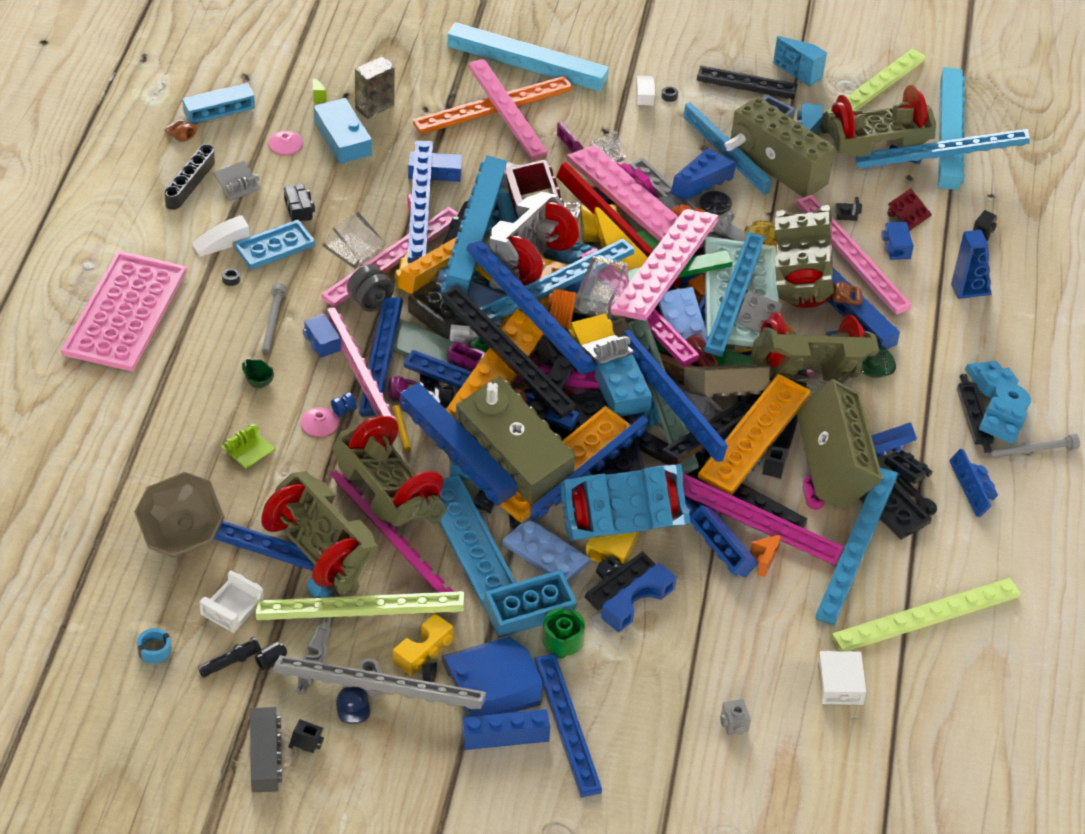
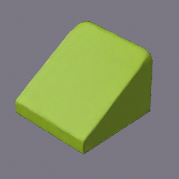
[313,79,327,103]

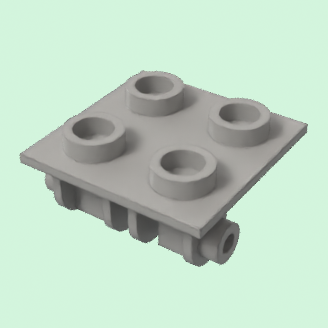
[213,161,261,201]
[713,211,747,242]
[735,291,783,333]
[582,335,634,363]

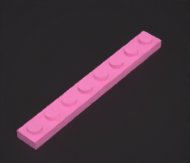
[469,59,547,161]

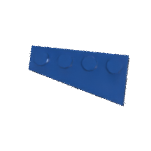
[671,149,737,200]
[951,230,992,299]

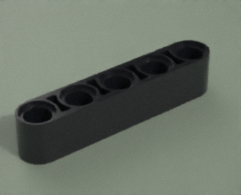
[164,144,215,210]

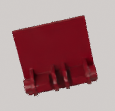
[887,188,932,231]

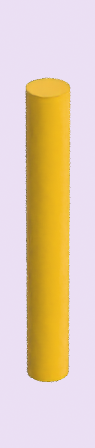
[392,405,412,452]

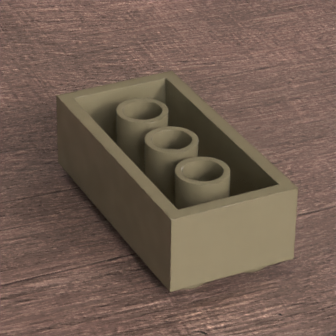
[684,364,769,397]

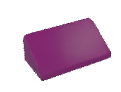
[557,121,584,153]

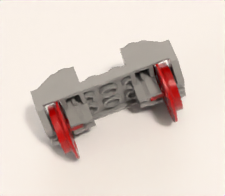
[489,192,579,290]

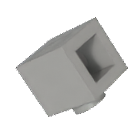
[720,699,751,735]

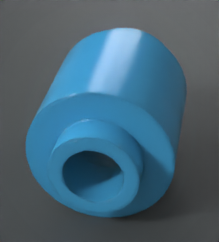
[307,578,333,598]

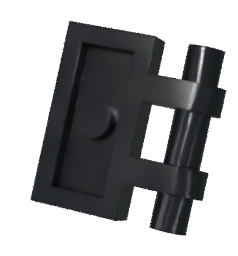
[884,450,933,484]

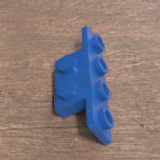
[871,422,917,458]
[949,449,998,517]

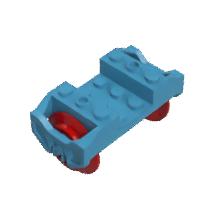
[561,464,691,542]

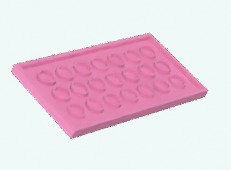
[61,251,187,372]

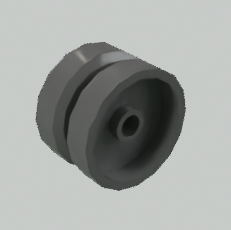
[347,264,394,312]

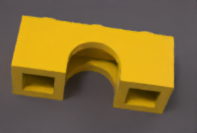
[393,613,454,676]

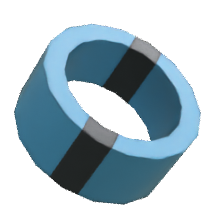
[137,628,172,664]

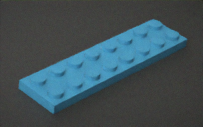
[439,475,516,606]

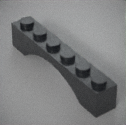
[762,379,808,479]

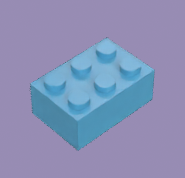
[595,354,652,417]

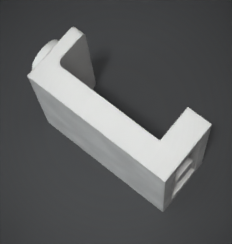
[200,571,264,633]
[817,651,866,705]

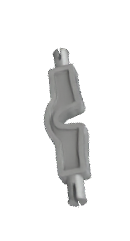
[296,617,332,694]

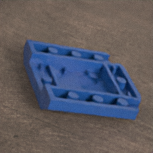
[442,637,543,717]

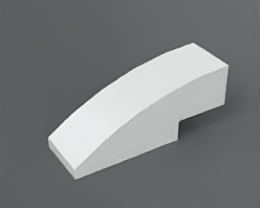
[636,75,655,106]
[192,215,249,257]

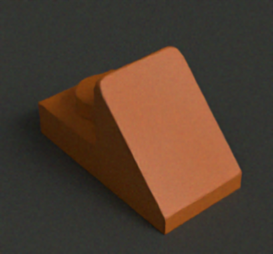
[750,535,781,577]

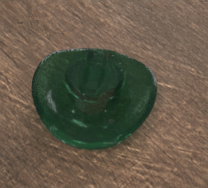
[861,345,896,378]

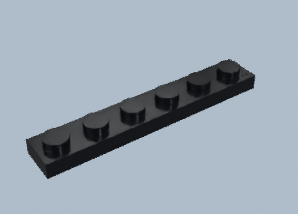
[697,65,798,99]

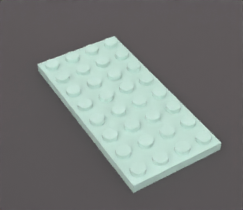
[704,237,779,347]

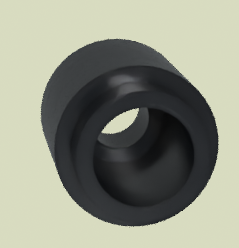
[255,641,287,670]

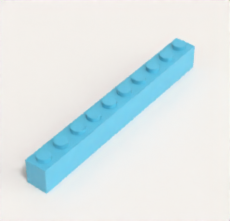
[447,22,609,91]
[938,67,965,190]

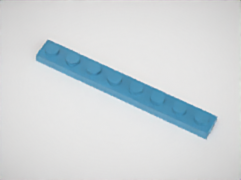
[683,102,772,195]

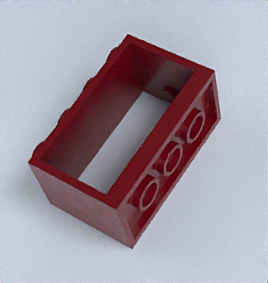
[505,159,564,220]

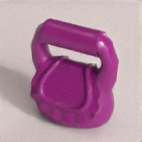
[388,376,417,399]

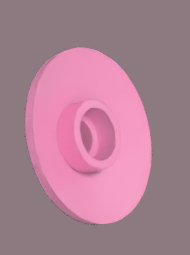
[268,131,303,155]
[300,407,339,437]

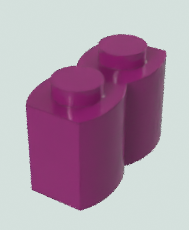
[448,342,485,372]

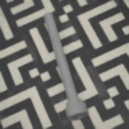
[262,283,287,354]
[990,434,1080,457]

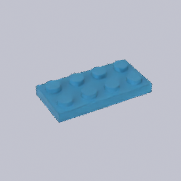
[234,220,315,270]

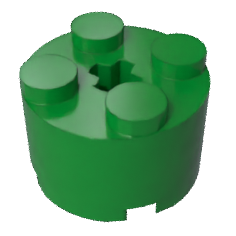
[542,608,585,658]

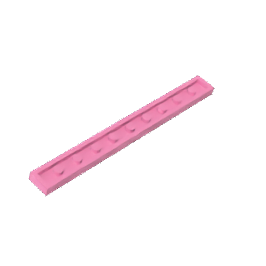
[796,195,911,315]
[322,207,458,307]
[327,307,396,420]

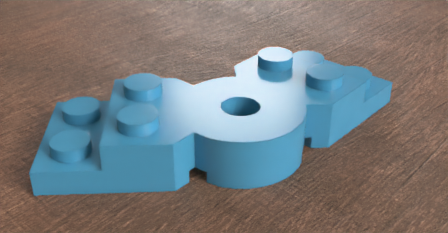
[965,361,1031,445]

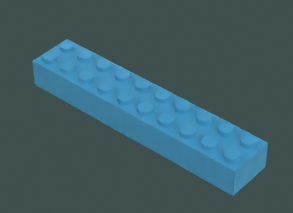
[441,155,507,301]

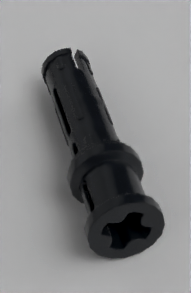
[198,637,261,678]

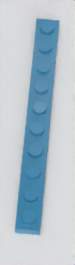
[856,129,1030,168]
[704,232,765,357]
[480,239,634,322]
[815,467,898,626]

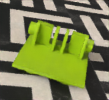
[220,424,276,469]

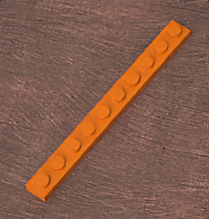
[413,76,572,135]

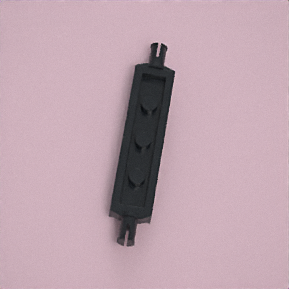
[957,374,995,453]

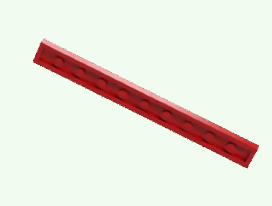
[556,162,682,288]

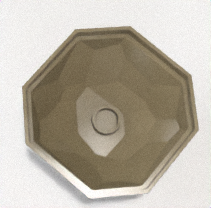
[134,472,225,558]

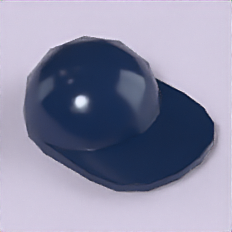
[336,686,370,724]

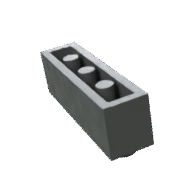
[250,707,282,792]

